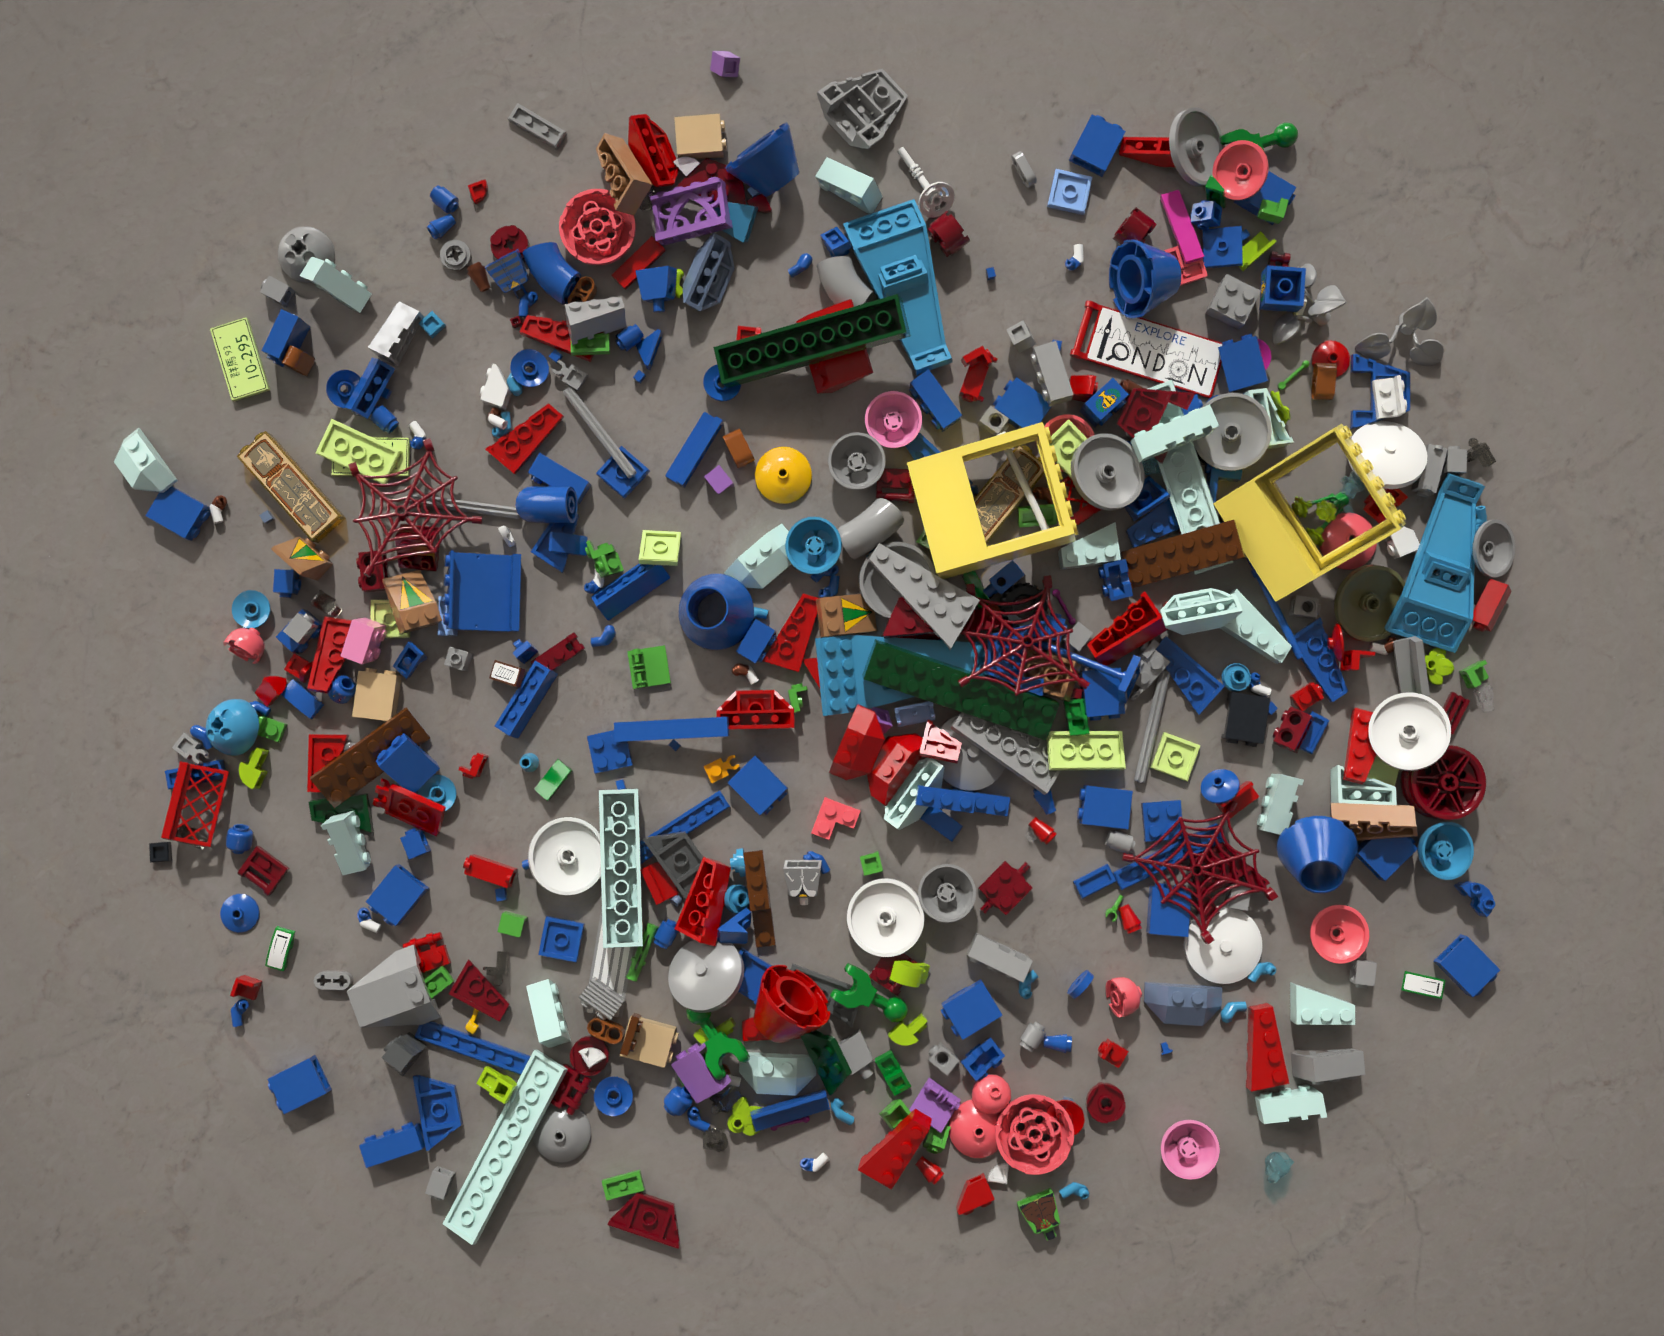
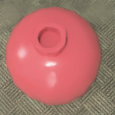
[223,628,265,664]
[1105,977,1142,1018]
[972,1075,1011,1115]

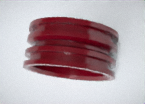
[1400,745,1486,820]

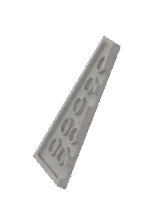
[869,543,980,650]
[951,712,1061,795]

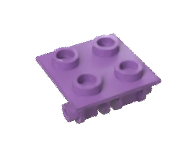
[909,1078,961,1133]

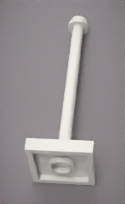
[996,432,1050,531]

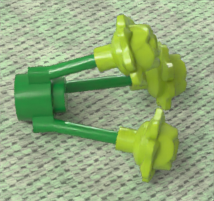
[1291,492,1349,546]

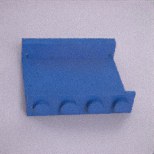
[443,550,521,632]

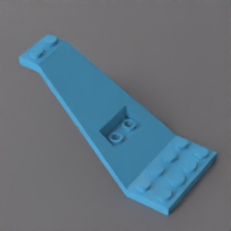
[843,199,953,375]
[1384,473,1485,653]
[815,635,989,716]

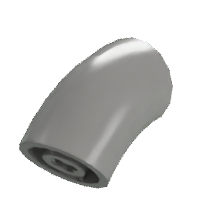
[816,256,873,306]
[838,498,904,559]

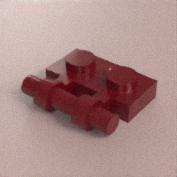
[550,1064,592,1115]

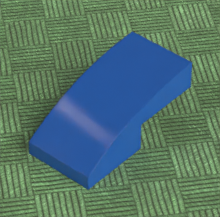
[549,532,588,556]
[281,679,324,719]
[920,807,963,842]

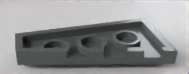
[790,964,860,1027]

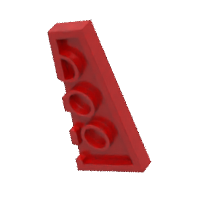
[485,403,564,474]
[762,593,819,672]
[307,616,352,694]

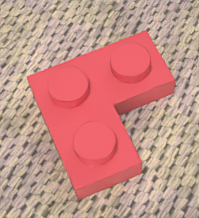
[1164,246,1208,286]
[811,797,861,840]

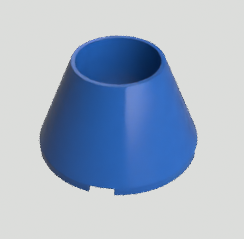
[725,122,799,197]
[1109,239,1181,318]
[679,574,754,650]
[1277,816,1358,894]

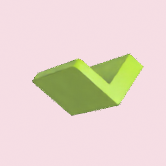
[1238,232,1277,272]

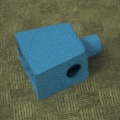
[714,202,759,242]

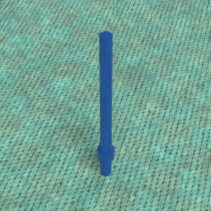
[1246,556,1304,660]

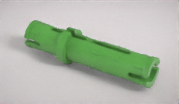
[626,923,658,982]

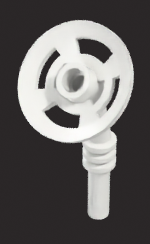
[897,147,955,218]

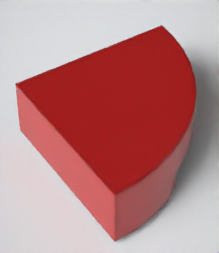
[468,179,488,205]

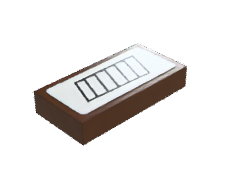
[489,660,526,688]

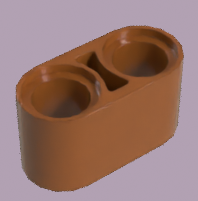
[568,276,597,304]
[281,345,315,376]
[1311,363,1337,400]
[722,428,755,468]
[587,1016,625,1044]

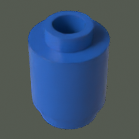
[430,185,459,213]
[615,324,644,351]
[370,405,399,434]
[654,919,679,949]

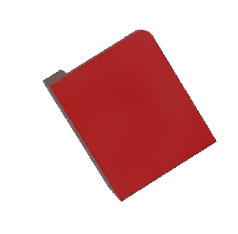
[230,975,262,1000]

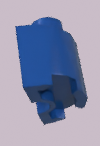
[1098,559,1133,601]
[1454,881,1495,917]
[961,1037,1005,1081]

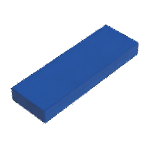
[165,759,226,790]

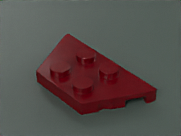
[677,158,746,205]
[883,597,935,638]
[607,1192,680,1249]

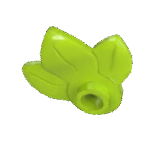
[1270,391,1291,424]
[1425,647,1454,685]
[727,1096,762,1136]

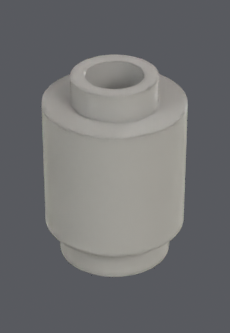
[1105,830,1135,854]
[1019,1021,1046,1052]

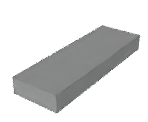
[508,103,567,149]

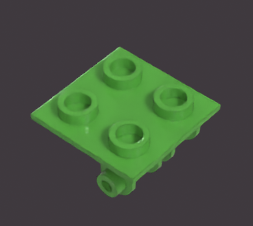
[627,645,671,689]

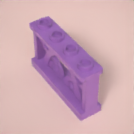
[650,177,733,246]

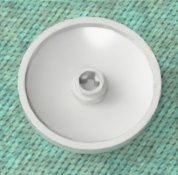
[1348,421,1427,489]
[1368,693,1451,771]
[528,817,601,895]
[847,878,925,957]
[1184,906,1262,984]

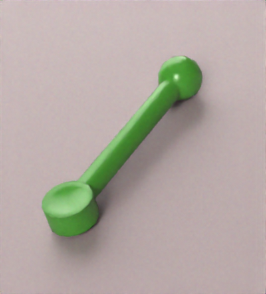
[1278,360,1310,390]

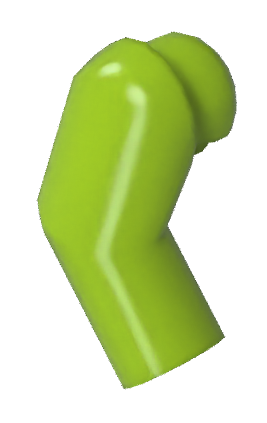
[675,269,684,299]

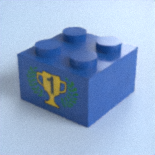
[1259,265,1306,312]
[1079,378,1129,428]

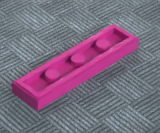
[1160,190,1204,264]

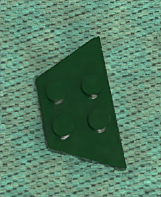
[800,1030,852,1096]

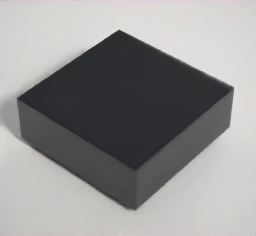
[149,842,172,863]

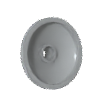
[1472,520,1515,577]
[533,1104,591,1162]

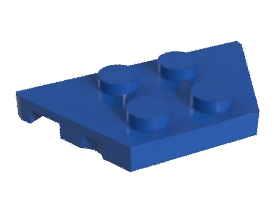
[413,1075,463,1151]

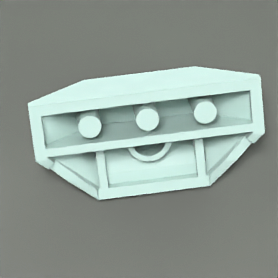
[114,428,178,493]
[724,524,791,589]
[1160,588,1242,635]
[884,758,945,830]
[739,1052,816,1096]

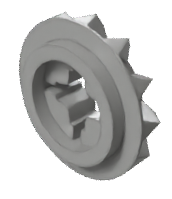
[440,240,471,270]

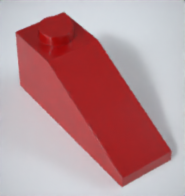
[1119,137,1175,167]

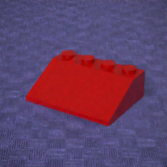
[796,299,873,394]

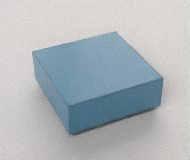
[418,311,446,339]

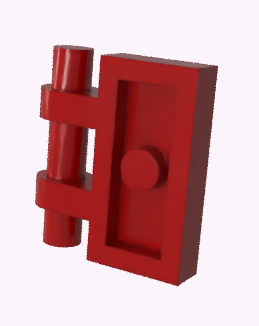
[403,932,451,973]

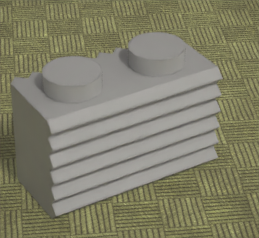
[579,977,625,1020]

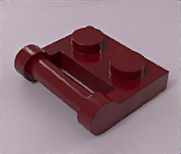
[876,468,915,503]
[237,846,290,897]
[869,953,918,996]

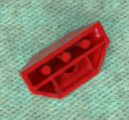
[628,114,679,187]
[716,690,795,730]
[829,704,885,780]
[867,733,923,806]

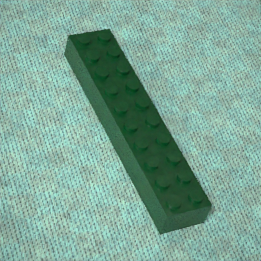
[713,294,911,388]
[862,639,1060,740]

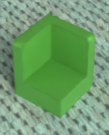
[1257,198,1289,224]
[1459,660,1489,688]
[860,851,883,876]
[497,911,528,937]
[879,1099,911,1129]

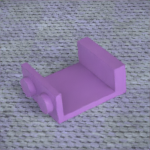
[671,1043,732,1103]

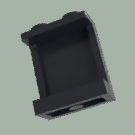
[1221,692,1270,747]

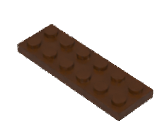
[1121,520,1245,589]
[310,707,430,808]

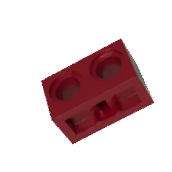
[356,551,389,592]
[1273,706,1314,754]

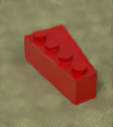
[1087,591,1168,666]
[675,857,731,946]
[1246,1003,1290,1092]
[858,1109,932,1190]

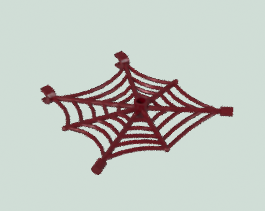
[348,438,483,577]
[958,575,1090,696]
[1122,801,1278,944]

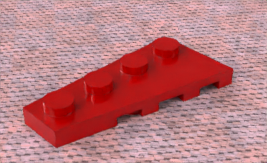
[519,315,603,362]
[1343,708,1376,785]

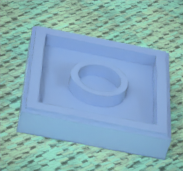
[1047,169,1093,215]

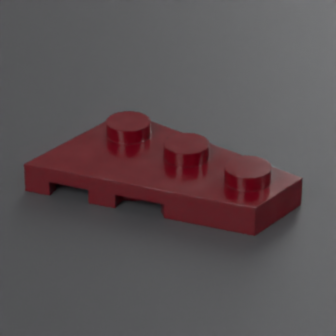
[449,959,510,1022]

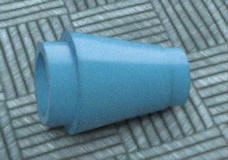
[520,753,539,772]

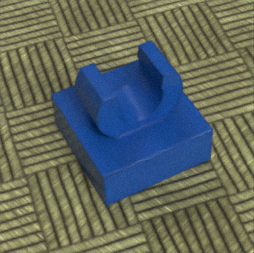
[513,639,538,664]

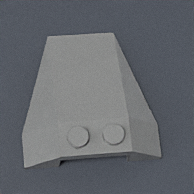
[817,69,908,149]
[347,944,441,1028]

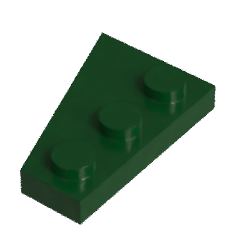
[308,793,374,832]

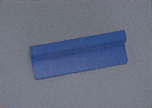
[666,412,724,488]
[591,564,670,620]
[495,661,558,739]
[750,1089,830,1132]

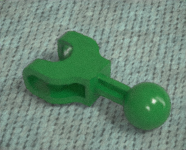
[1219,122,1298,151]
[830,963,908,1022]
[686,1009,750,1080]

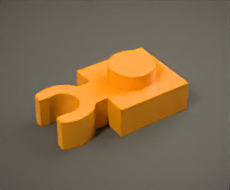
[703,755,740,783]

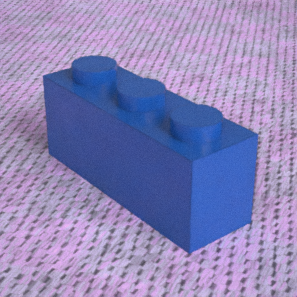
[345,358,395,419]
[909,369,962,432]
[528,453,591,504]
[359,1122,425,1168]

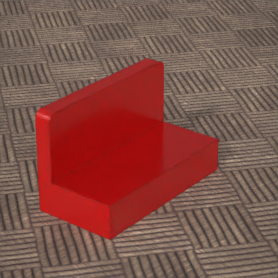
[1340,650,1376,672]
[1216,781,1260,818]
[640,861,679,905]

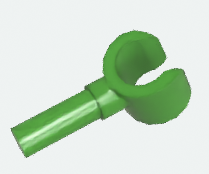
[1105,895,1124,922]

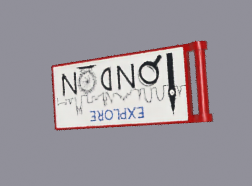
[1070,301,1222,398]

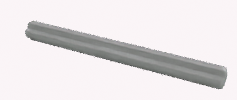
[563,387,637,478]
[409,494,520,519]
[1134,671,1170,783]

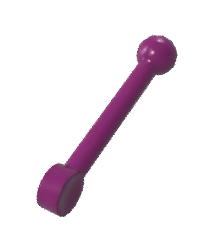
[1052,589,1076,625]
[770,1116,810,1131]

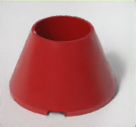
[754,965,830,1043]

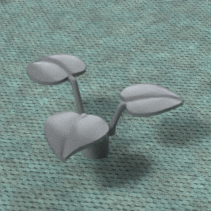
[1272,264,1347,347]
[1355,297,1444,366]

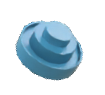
[1222,663,1251,692]
[730,848,746,877]
[724,885,749,913]

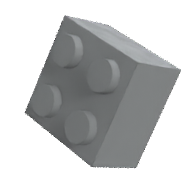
[1205,274,1261,330]

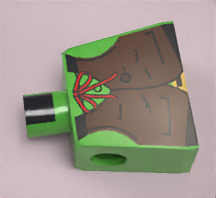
[1017,1188,1060,1240]

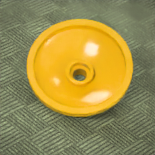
[755,447,812,504]

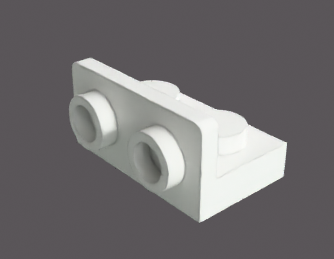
[1372,375,1407,419]

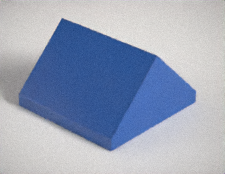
[1124,476,1170,521]

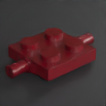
[979,861,1033,915]

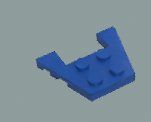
[1351,354,1410,429]
[985,621,1048,696]

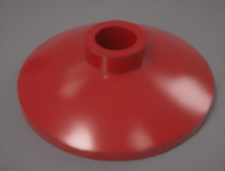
[1312,340,1350,377]
[1327,623,1344,662]
[1046,1100,1085,1137]

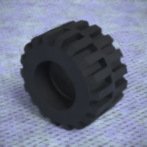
[998,583,1049,628]

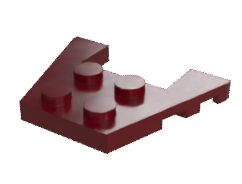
[1117,388,1195,464]
[1189,842,1270,921]

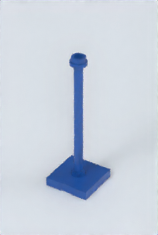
[1026,637,1142,704]

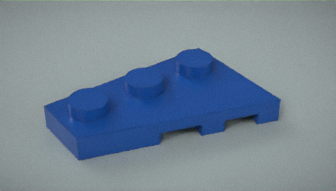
[531,514,579,573]

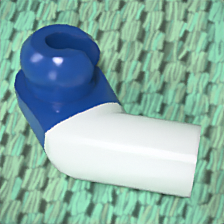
[1065,244,1084,270]
[408,421,426,449]
[584,569,604,594]
[1249,672,1271,698]
[357,908,381,933]
[800,1152,830,1172]

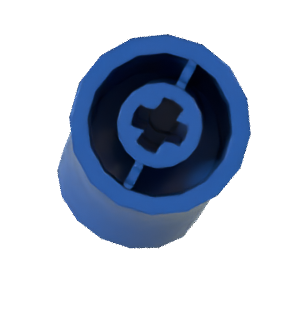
[522,242,582,305]
[515,486,578,523]

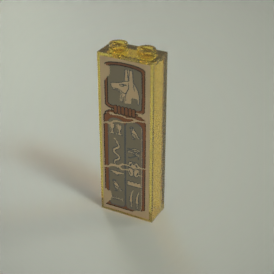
[237,431,346,543]
[974,445,1045,544]

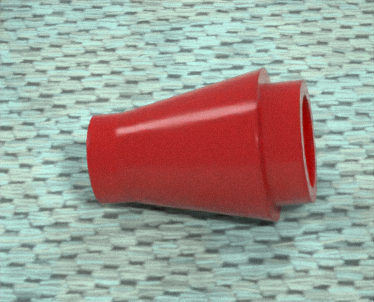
[1028,817,1057,845]
[1118,904,1142,934]
[915,1156,944,1185]

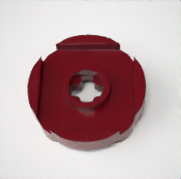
[490,225,529,260]
[570,1035,609,1076]
[1086,1082,1126,1123]

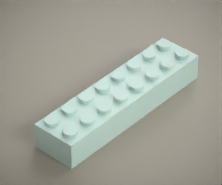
[599,789,643,948]

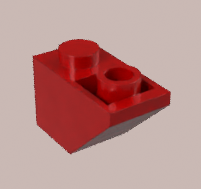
[1069,375,1098,402]
[956,1173,995,1215]

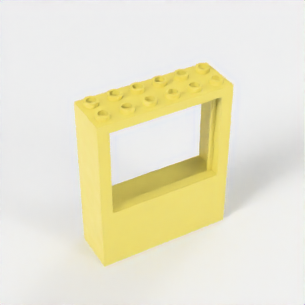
[907,422,1079,579]
[1213,424,1406,602]

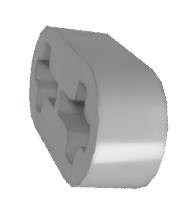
[1011,151,1037,188]
[314,971,353,990]

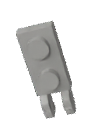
[1130,649,1170,701]

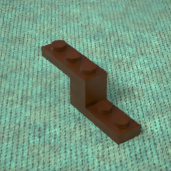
[743,850,776,948]

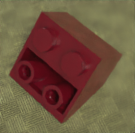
[395,524,440,571]

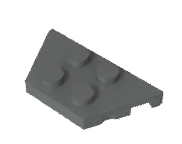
[643,831,703,899]

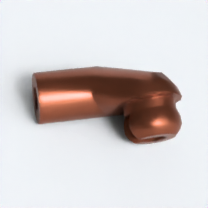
[1032,487,1053,504]

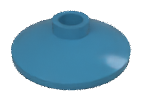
[232,590,271,628]
[418,775,457,811]

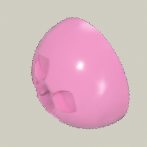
[865,391,922,448]
[1161,1120,1220,1180]

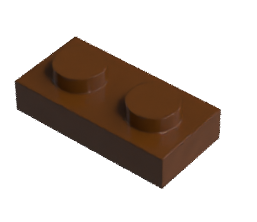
[620,1013,643,1056]

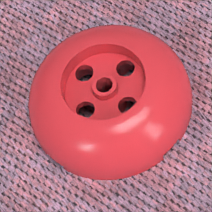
[559,189,636,266]
[995,1094,1074,1175]

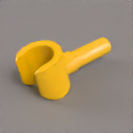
[466,1008,479,1034]

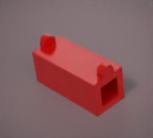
[959,354,998,402]
[1472,579,1512,632]
[463,854,517,888]

